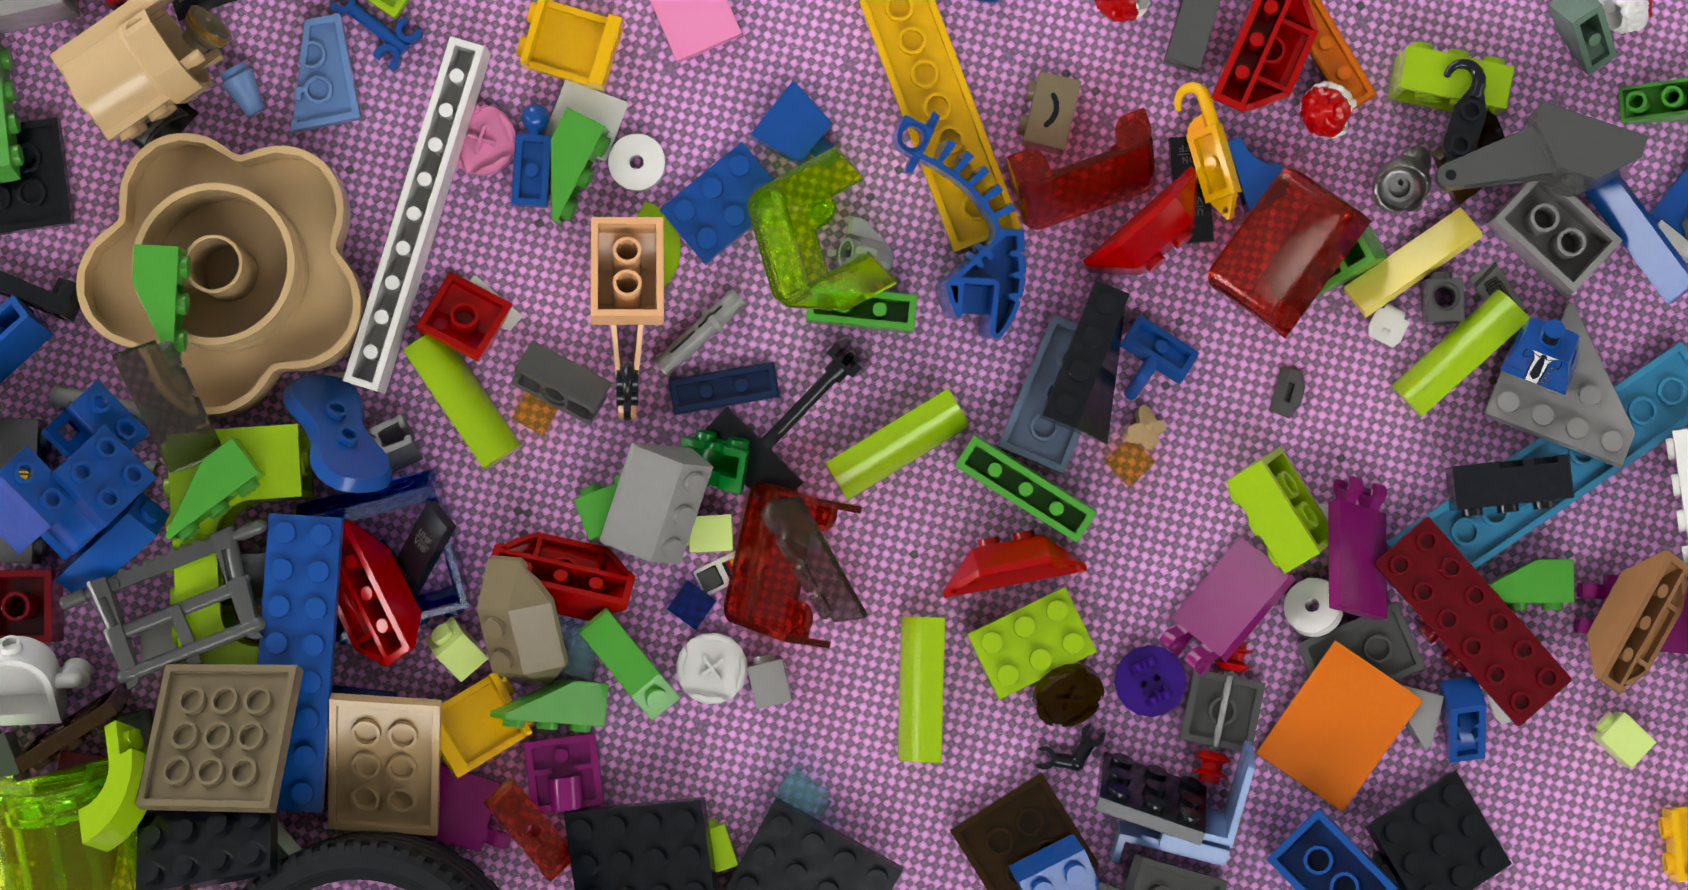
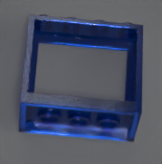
[295,468,471,645]

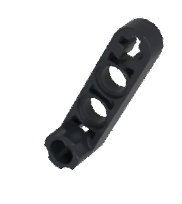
[0,271,81,323]

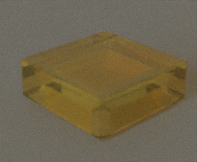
[511,392,559,436]
[1104,441,1155,488]

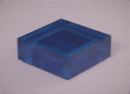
[667,579,718,630]

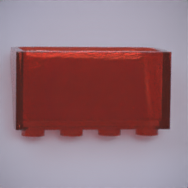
[1208,168,1371,338]

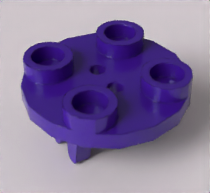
[1114,645,1186,717]

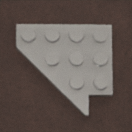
[1483,301,1635,469]

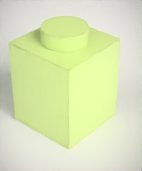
[687,514,734,553]
[425,616,489,682]
[1592,711,1657,768]

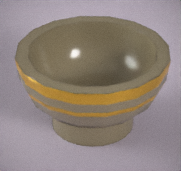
[182,5,232,54]

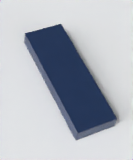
[668,361,780,416]

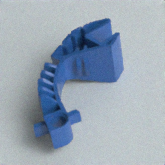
[892,111,1026,339]

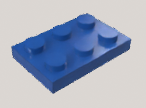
[660,142,788,265]

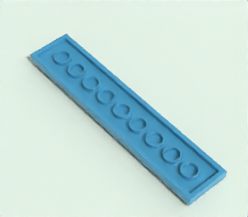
[1386,341,1688,569]

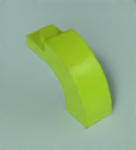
[78,720,147,852]

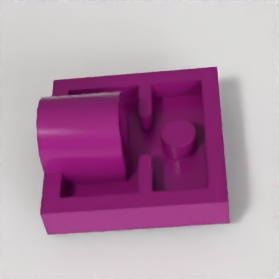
[523,732,605,815]

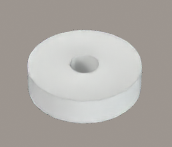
[608,134,666,192]
[1284,578,1343,637]

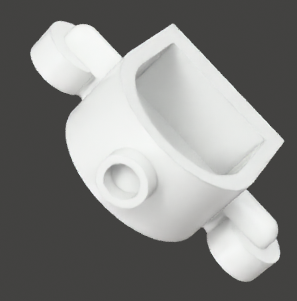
[0,635,93,726]

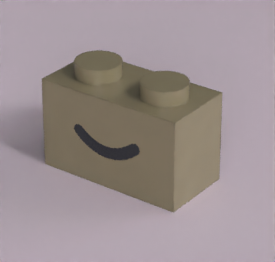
[1017,71,1082,156]

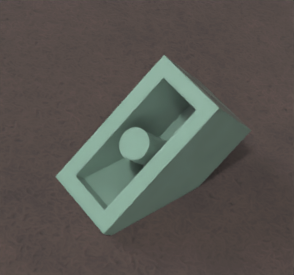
[1548,0,1618,75]

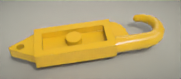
[1174,82,1242,220]

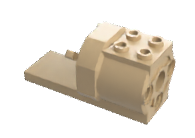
[49,0,224,142]

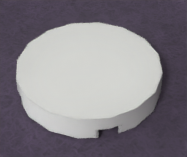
[676,633,748,704]

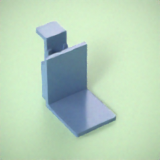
[1111,740,1256,866]

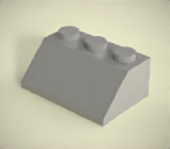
[600,442,713,564]

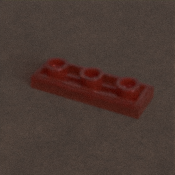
[484,778,571,882]

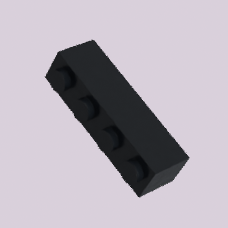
[1040,281,1130,445]

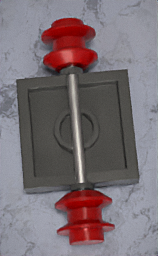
[1179,642,1266,784]

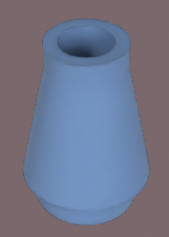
[220,62,266,118]

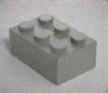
[1485,181,1623,297]

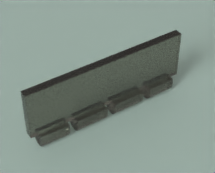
[112,340,222,474]
[760,496,868,623]

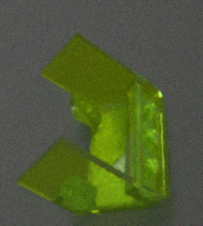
[747,146,897,311]

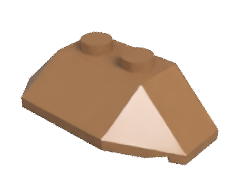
[1587,550,1688,694]

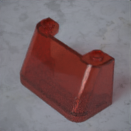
[1003,108,1157,230]

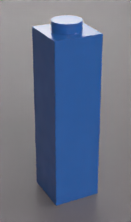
[55,493,170,592]

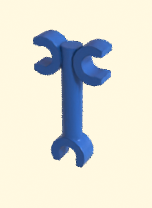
[329,0,424,72]

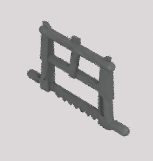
[59,519,267,690]

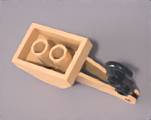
[591,217,664,420]

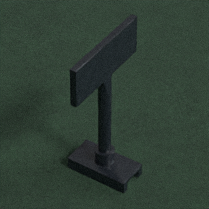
[705,338,872,513]

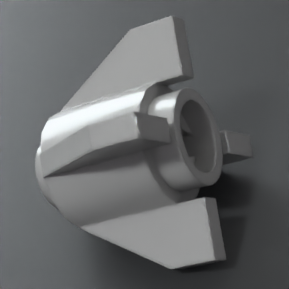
[826,216,893,289]

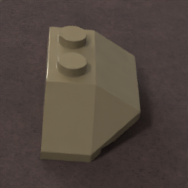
[477,555,569,686]

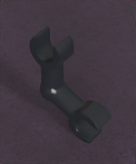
[1035,724,1105,771]

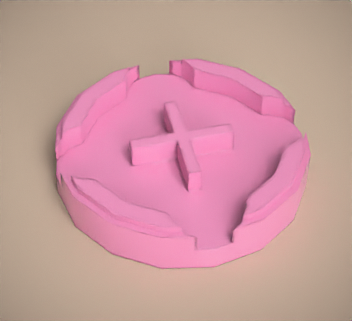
[457,104,516,176]

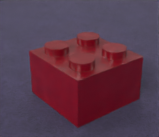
[0,569,64,642]

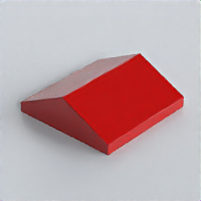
[415,272,513,362]

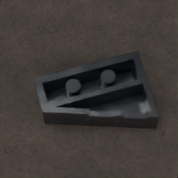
[1445,454,1574,517]

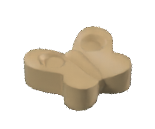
[1123,405,1166,450]

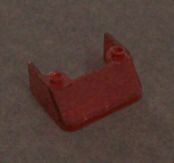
[724,482,862,649]

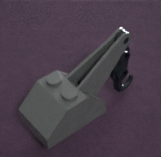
[1434,59,1648,197]

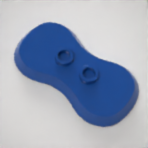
[283,375,393,493]

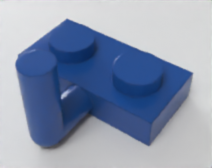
[1120,314,1200,400]

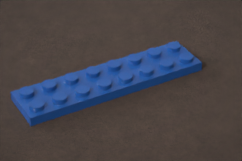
[258,513,345,813]

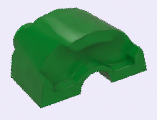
[680,429,750,495]

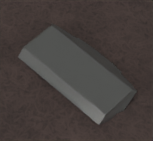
[1269,367,1305,419]

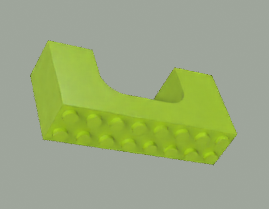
[161,424,314,665]

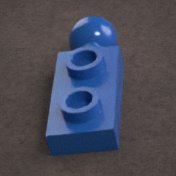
[511,103,552,208]

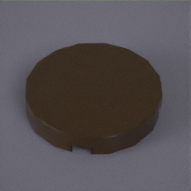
[1032,663,1105,727]

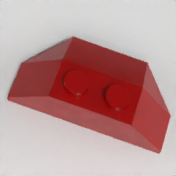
[1211,0,1319,113]
[1083,166,1198,275]
[338,520,422,667]
[943,530,1087,598]
[491,532,636,621]

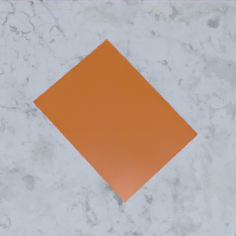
[1256,640,1423,812]

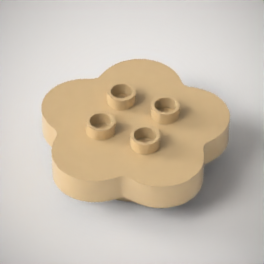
[76,133,367,417]

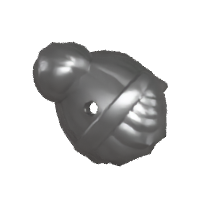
[1372,145,1432,214]

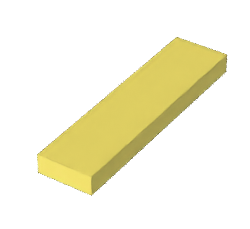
[1344,207,1483,318]

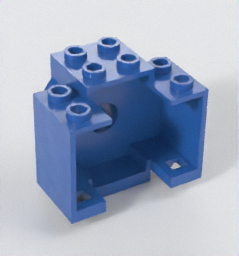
[0,379,157,560]

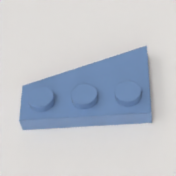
[290,13,362,133]

